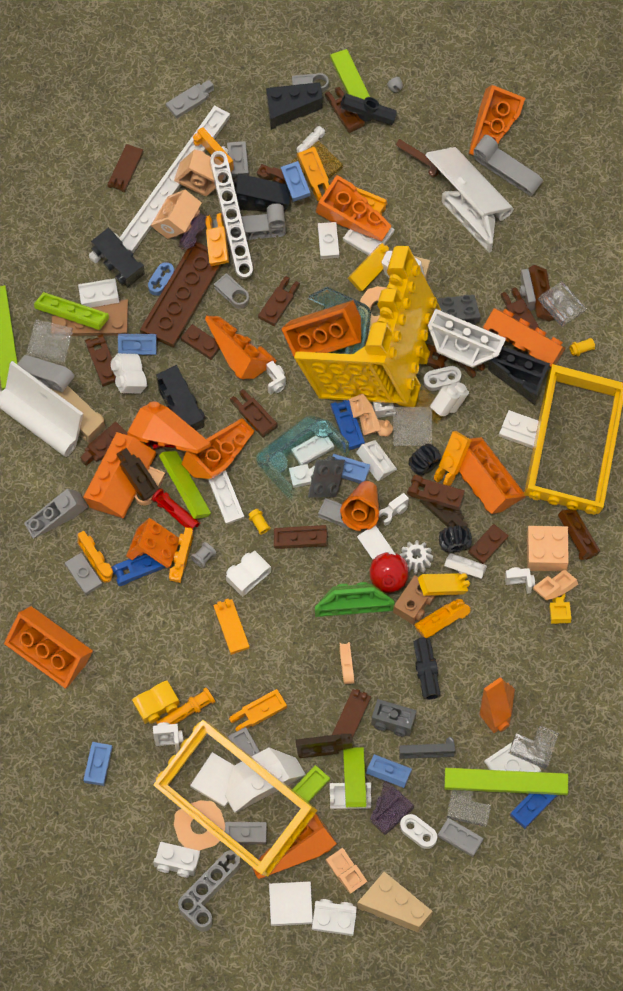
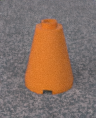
[340,481,379,531]

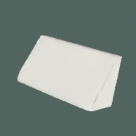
[356,440,397,481]

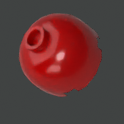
[369,552,409,593]

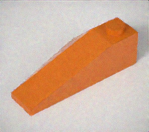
[469,85,525,156]
[315,175,391,241]
[127,401,211,454]
[479,677,515,733]

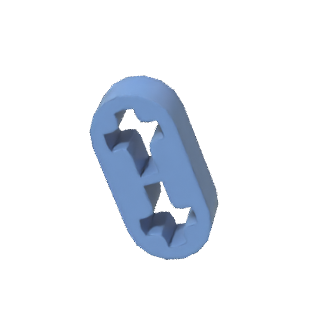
[148,262,174,296]

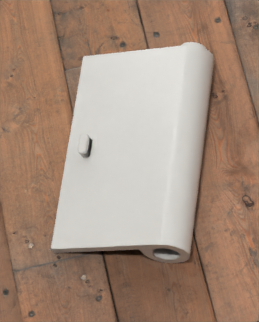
[426,147,514,221]
[0,361,83,457]

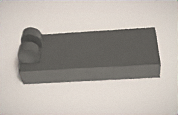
[399,737,455,759]

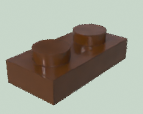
[181,324,220,360]
[468,524,509,564]

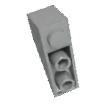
[24,488,88,539]

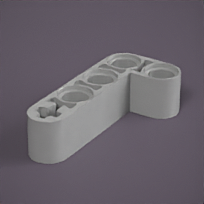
[474,135,543,196]
[212,204,286,242]
[17,355,75,392]
[178,850,241,932]

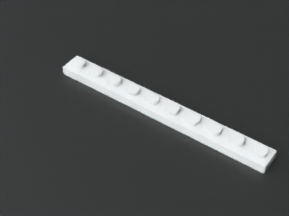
[119,106,230,253]

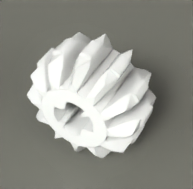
[400,540,433,575]

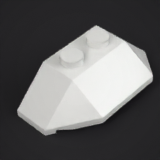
[442,191,495,253]
[428,309,506,368]
[225,748,306,813]

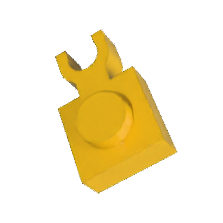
[549,593,571,624]

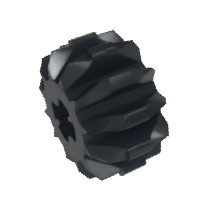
[408,443,441,476]
[439,525,472,553]

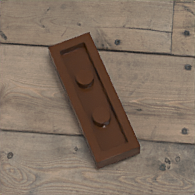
[529,265,555,322]

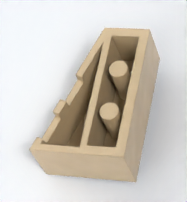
[51,386,105,444]
[357,872,432,933]

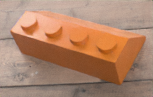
[281,300,361,363]
[83,432,157,518]
[459,437,526,514]
[4,606,93,689]

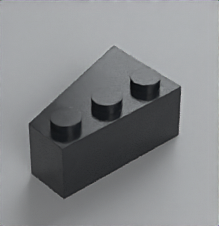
[266,82,323,130]
[227,173,290,212]
[91,227,145,288]
[488,346,550,405]
[156,365,206,431]

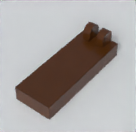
[396,139,441,177]
[108,144,144,193]
[558,509,600,560]
[274,525,328,549]
[332,689,371,739]

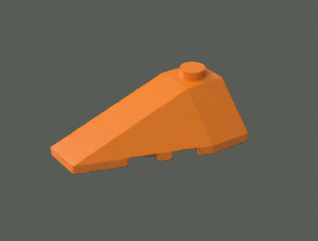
[205,316,277,379]
[181,418,255,479]
[252,813,337,879]

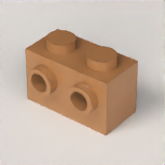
[393,575,436,625]

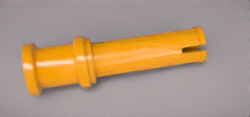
[156,687,215,724]

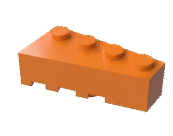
[483,308,565,367]

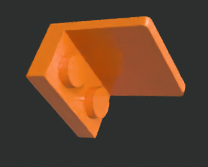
[126,518,179,568]

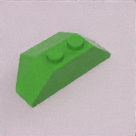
[315,582,395,617]

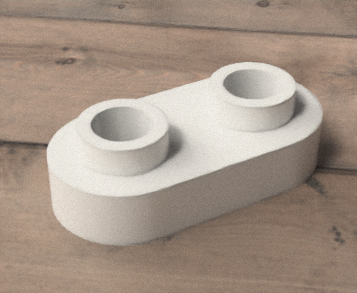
[424,366,461,391]
[400,814,437,849]

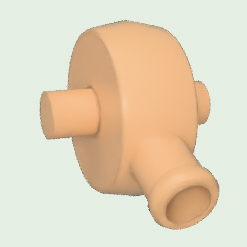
[377,419,393,437]

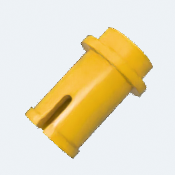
[569,338,595,357]
[249,509,271,535]

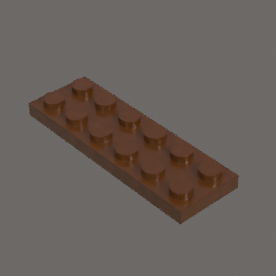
[140,240,222,348]

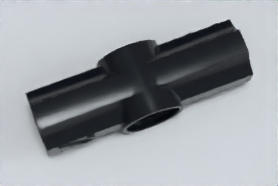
[340,93,397,125]
[413,638,441,700]

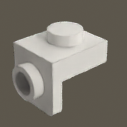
[266,361,286,395]
[505,567,535,594]

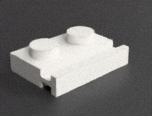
[78,278,119,308]
[499,410,538,448]

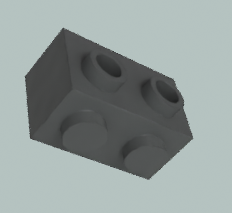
[371,699,416,737]

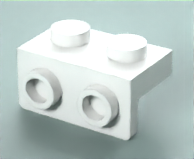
[153,722,184,754]

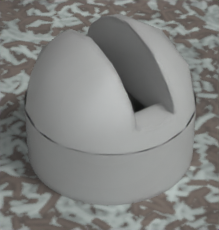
[387,77,403,92]

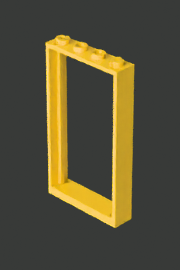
[524,364,623,515]
[154,720,318,877]

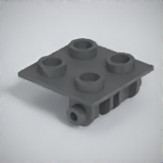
[437,295,481,325]
[308,456,345,498]

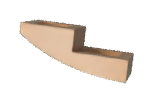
[349,394,381,436]
[533,569,578,600]
[325,848,367,894]

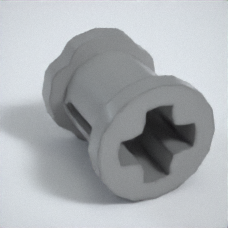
[190,542,216,568]

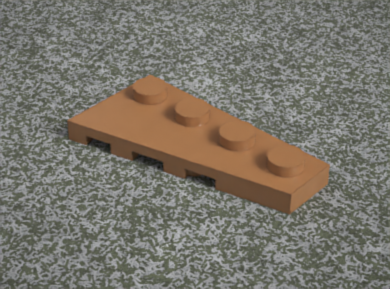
[51,299,128,336]

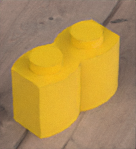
[132,680,180,724]

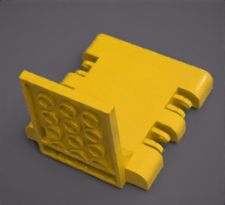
[294,246,441,407]

